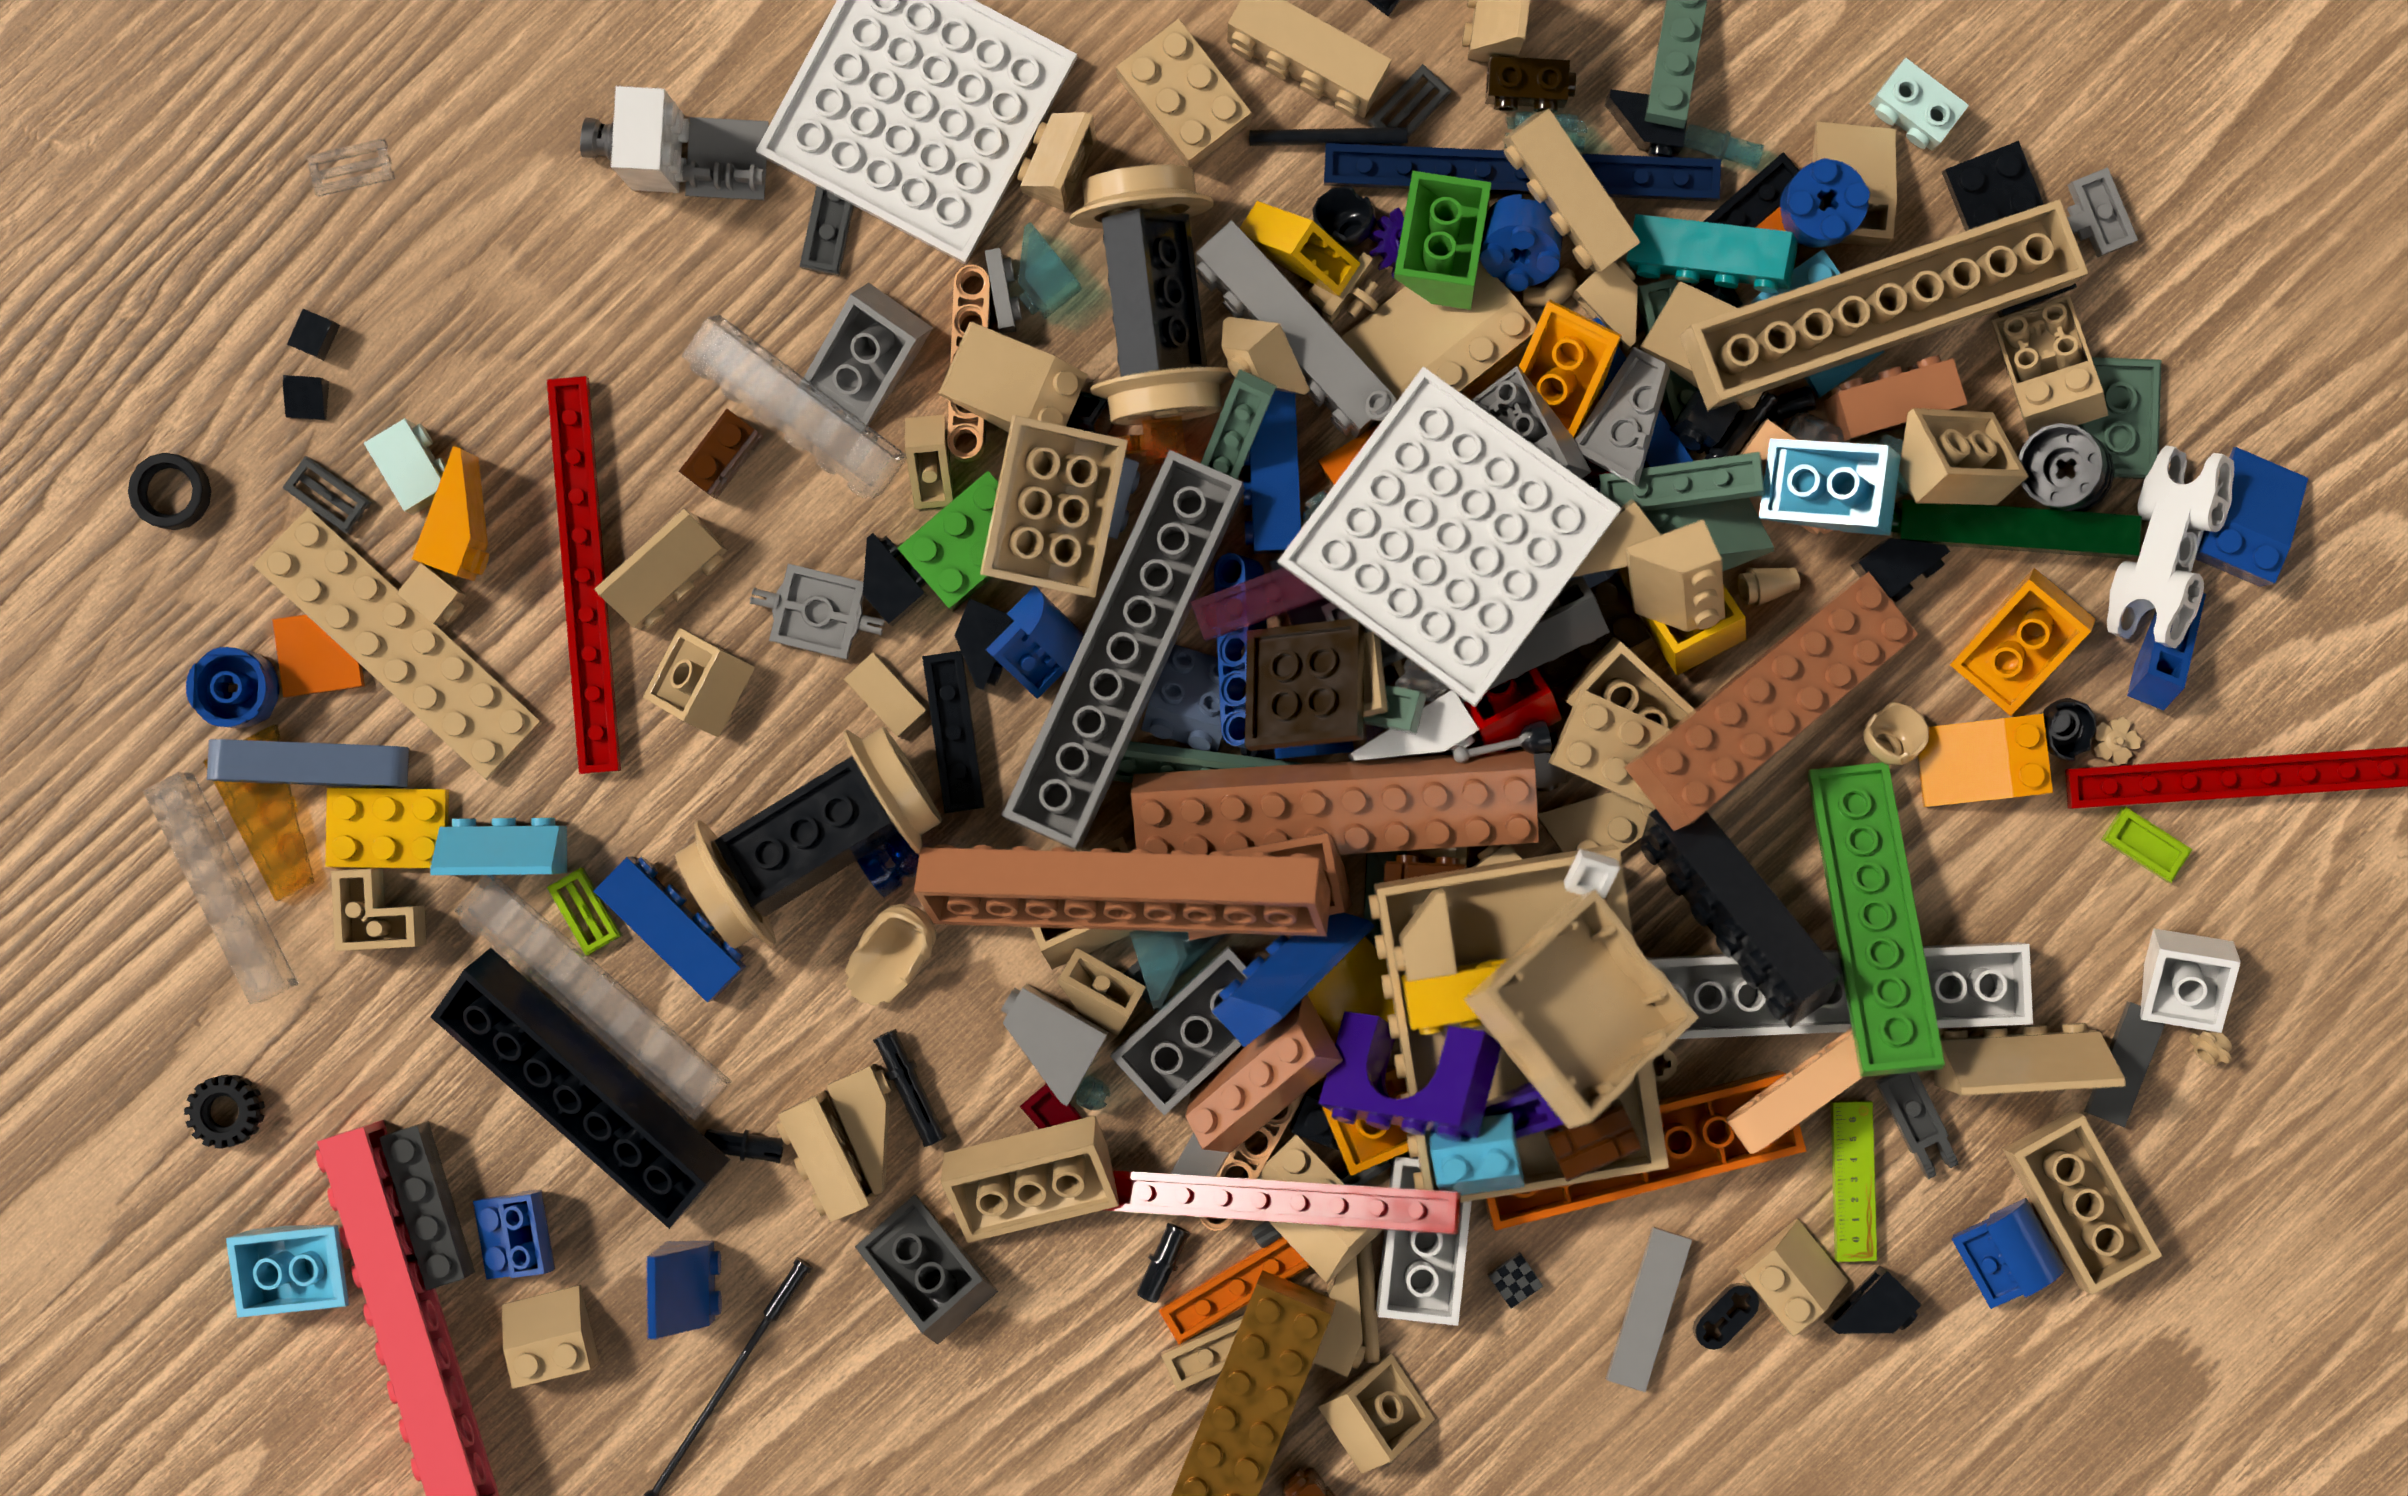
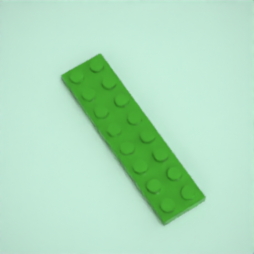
[1807,762,1945,1077]

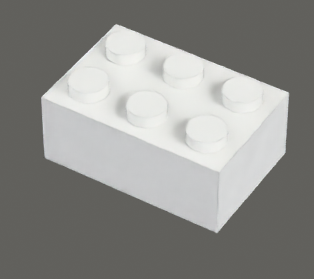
[611,86,689,193]

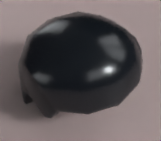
[1312,186,1377,248]
[2042,698,2096,761]

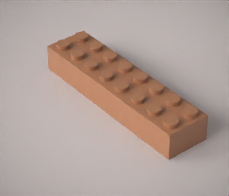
[1624,572,1918,831]

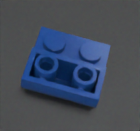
[986,586,1084,699]
[473,1190,555,1280]
[1952,1198,2065,1309]

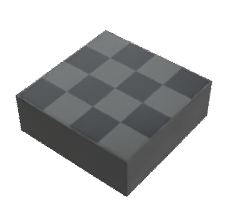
[1487,1252,1543,1309]

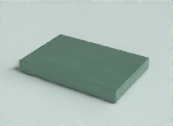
[2075,357,2161,479]

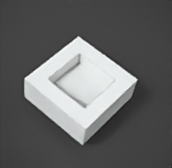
[1564,849,1620,900]

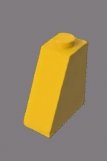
[1240,201,1361,296]

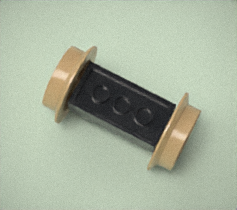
[1070,164,1234,425]
[675,726,942,949]

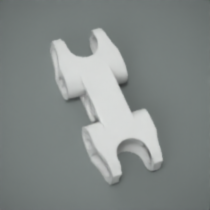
[2107,445,2234,649]

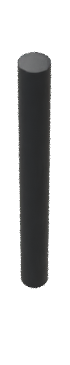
[1249,127,1408,146]

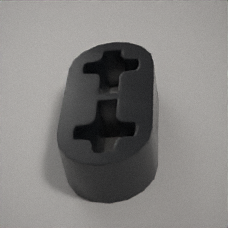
[1693,1283,1759,1350]

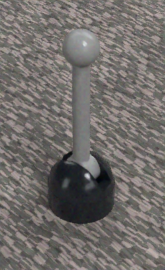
[1453,720,1551,763]

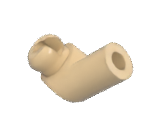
[1522,268,1577,308]

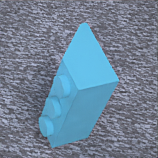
[430,818,567,875]

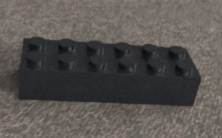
[1641,809,1841,1028]

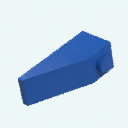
[2127,593,2206,710]

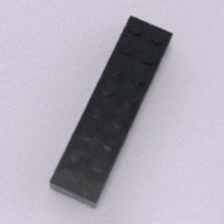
[431,948,730,1229]

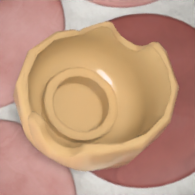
[1863,702,1929,765]

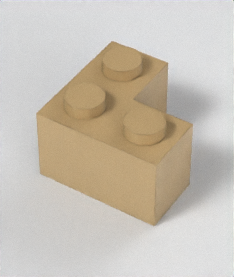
[331,868,426,951]

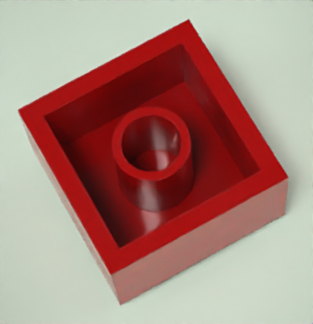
[1456,668,1562,752]

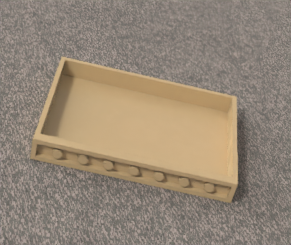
[1368,844,1669,1203]

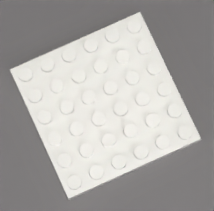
[756,0,1077,265]
[1278,367,1622,707]

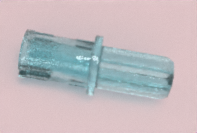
[1684,124,1764,169]

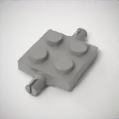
[750,564,885,660]

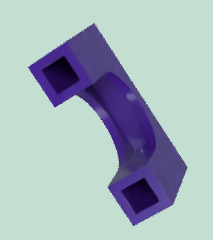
[1319,1011,1502,1141]

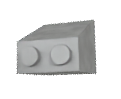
[1001,984,1108,1106]

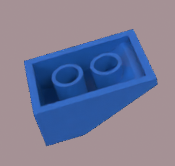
[2195,447,2308,587]
[647,1240,722,1339]

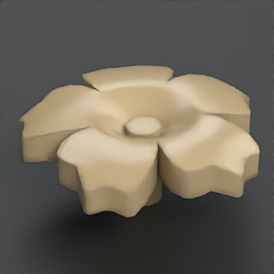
[2093,717,2142,765]

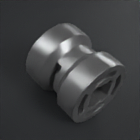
[580,117,614,161]

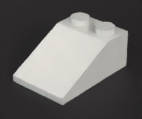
[1348,690,1479,761]

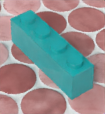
[1627,214,1799,293]

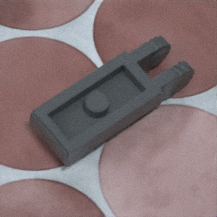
[1875,1072,1958,1179]

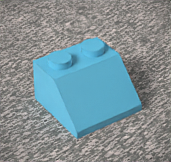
[1430,1113,1525,1195]

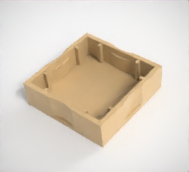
[1464,889,1698,1129]

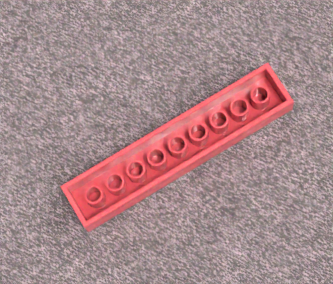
[316,1120,499,1496]

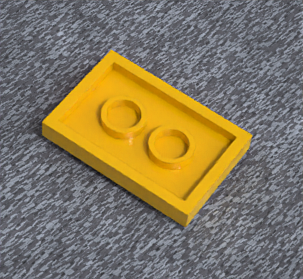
[325,788,449,868]

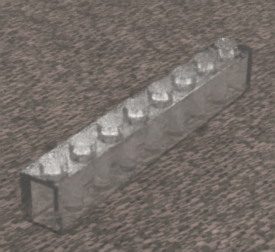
[454,875,732,1121]

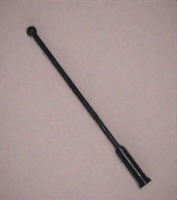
[644,1257,813,1496]

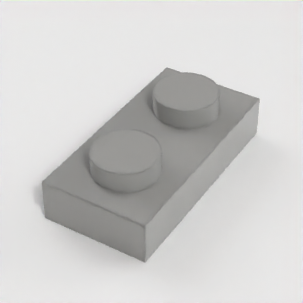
[985,248,1022,334]

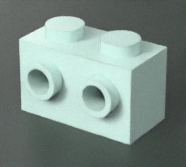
[1869,58,1969,151]
[364,418,446,515]

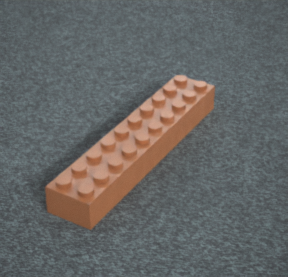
[1131,750,1539,855]
[914,844,1331,936]

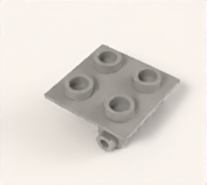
[682,117,769,200]

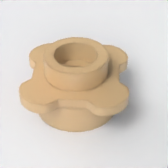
[2189,1030,2232,1066]

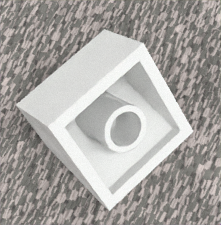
[2140,928,2241,1033]

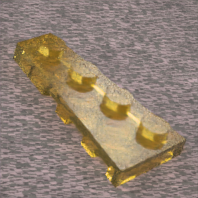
[203,724,315,901]

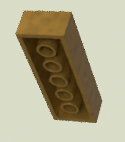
[1171,1270,1336,1496]

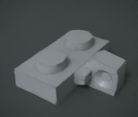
[2067,167,2138,258]

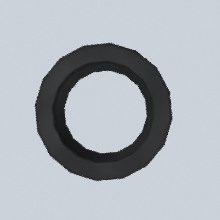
[128,453,212,530]

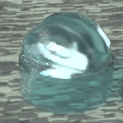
[1076,1076,1111,1111]

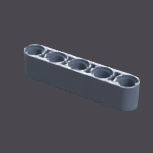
[207,739,409,788]

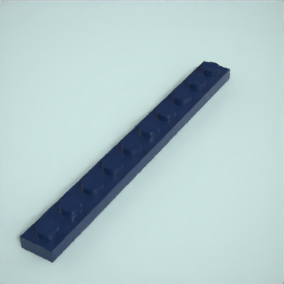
[1324,143,1721,202]

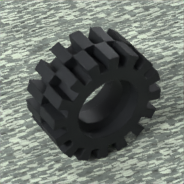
[184,1074,265,1149]

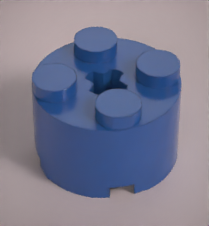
[1780,158,1870,248]
[1480,194,1563,291]
[186,647,279,728]

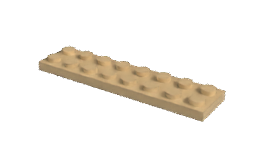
[253,508,542,780]

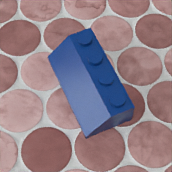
[1212,913,1375,1047]

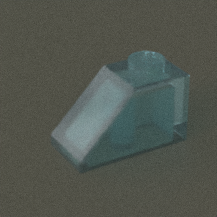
[1018,222,1082,319]
[1129,930,1192,1011]

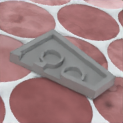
[1575,347,1671,487]

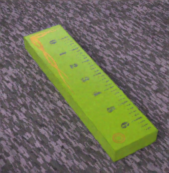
[1830,1101,1877,1262]

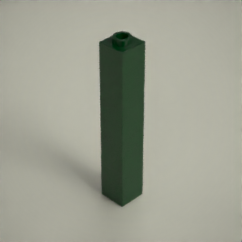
[1891,499,2142,559]

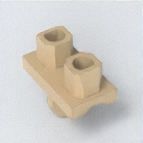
[1308,249,1378,324]

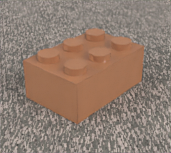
[1823,355,1967,443]

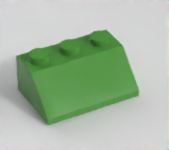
[1394,171,1492,310]

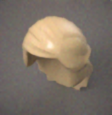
[845,904,937,1006]

